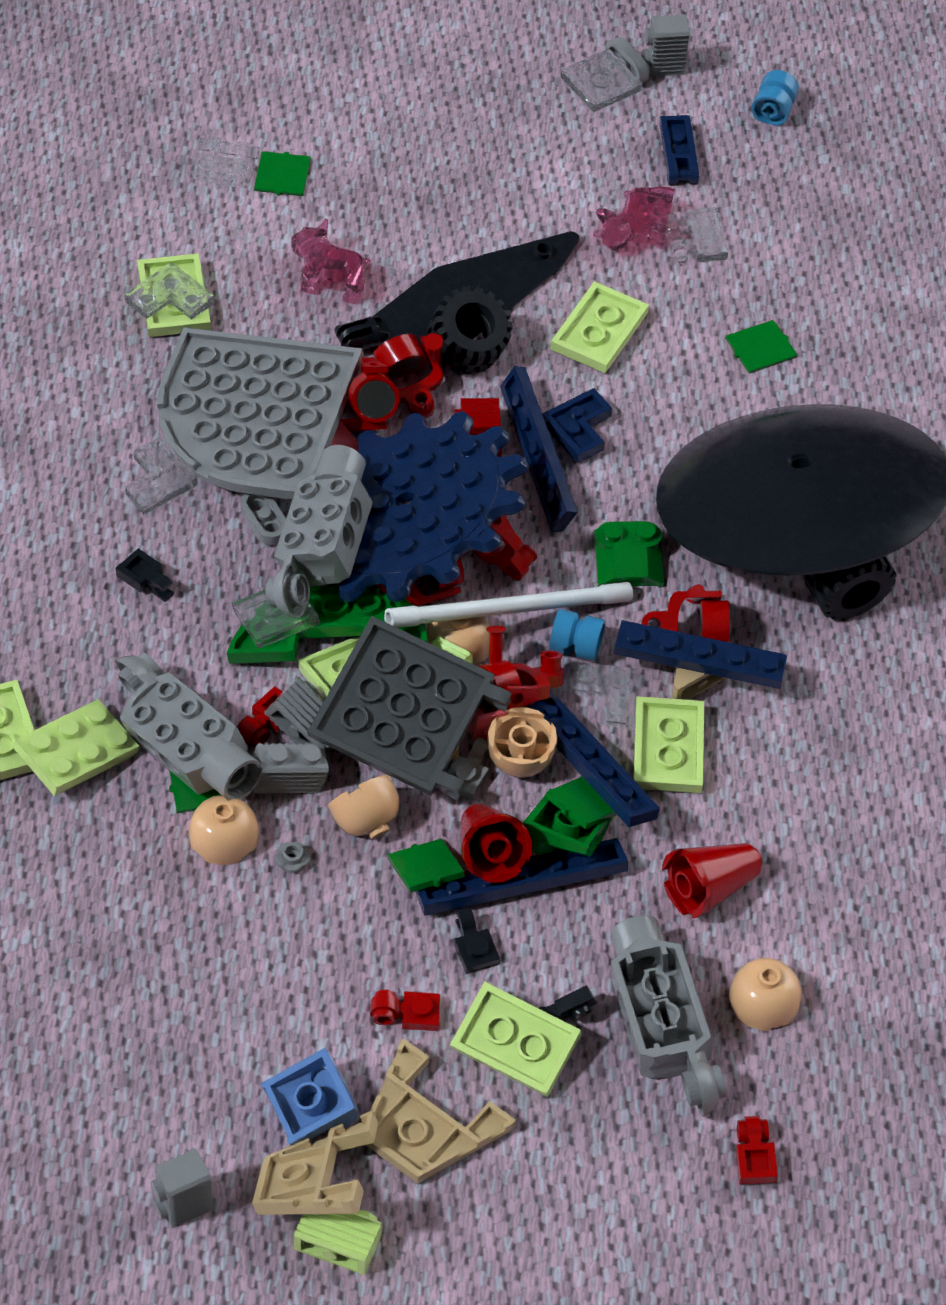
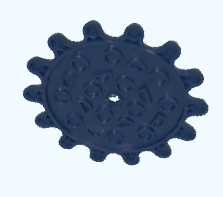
[339,411,528,602]

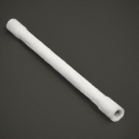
[384,582,633,628]

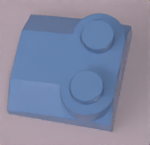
[261,1048,359,1146]

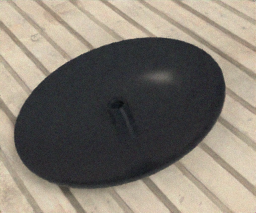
[656,404,946,576]

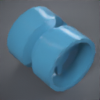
[751,70,799,126]
[549,609,606,662]

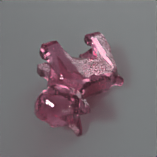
[593,187,675,252]
[291,218,370,304]

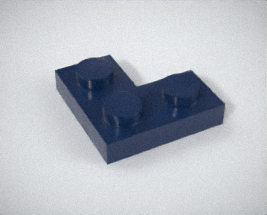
[542,388,612,463]

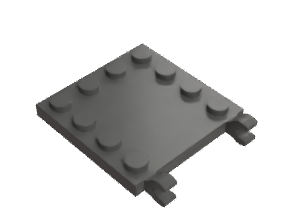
[307,616,511,800]

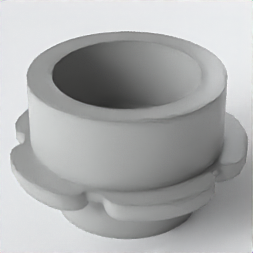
[275,842,310,873]

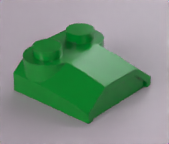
[594,521,664,588]
[523,788,613,857]

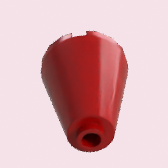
[461,804,532,883]
[662,843,763,919]

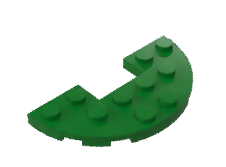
[227,583,428,664]

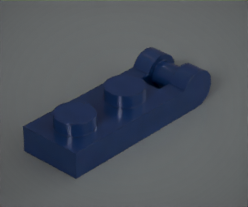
[659,115,699,185]

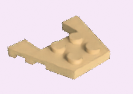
[366,1038,516,1184]
[252,1111,378,1215]

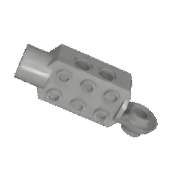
[265,445,373,618]
[115,652,261,801]
[611,915,726,1117]

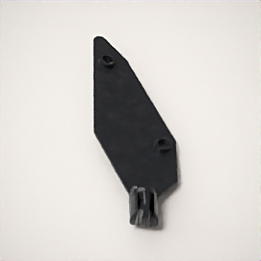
[334,231,579,352]

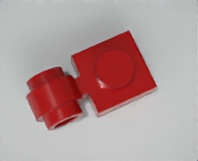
[237,686,283,747]
[370,990,440,1031]
[736,1116,778,1185]

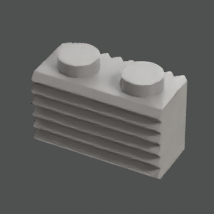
[642,14,690,77]
[264,677,329,750]
[252,742,329,793]
[150,1148,214,1228]

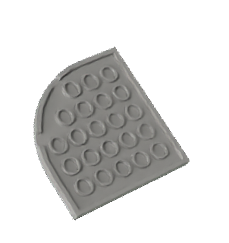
[157,327,364,500]

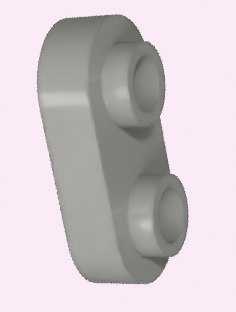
[606,37,650,86]
[240,493,286,545]

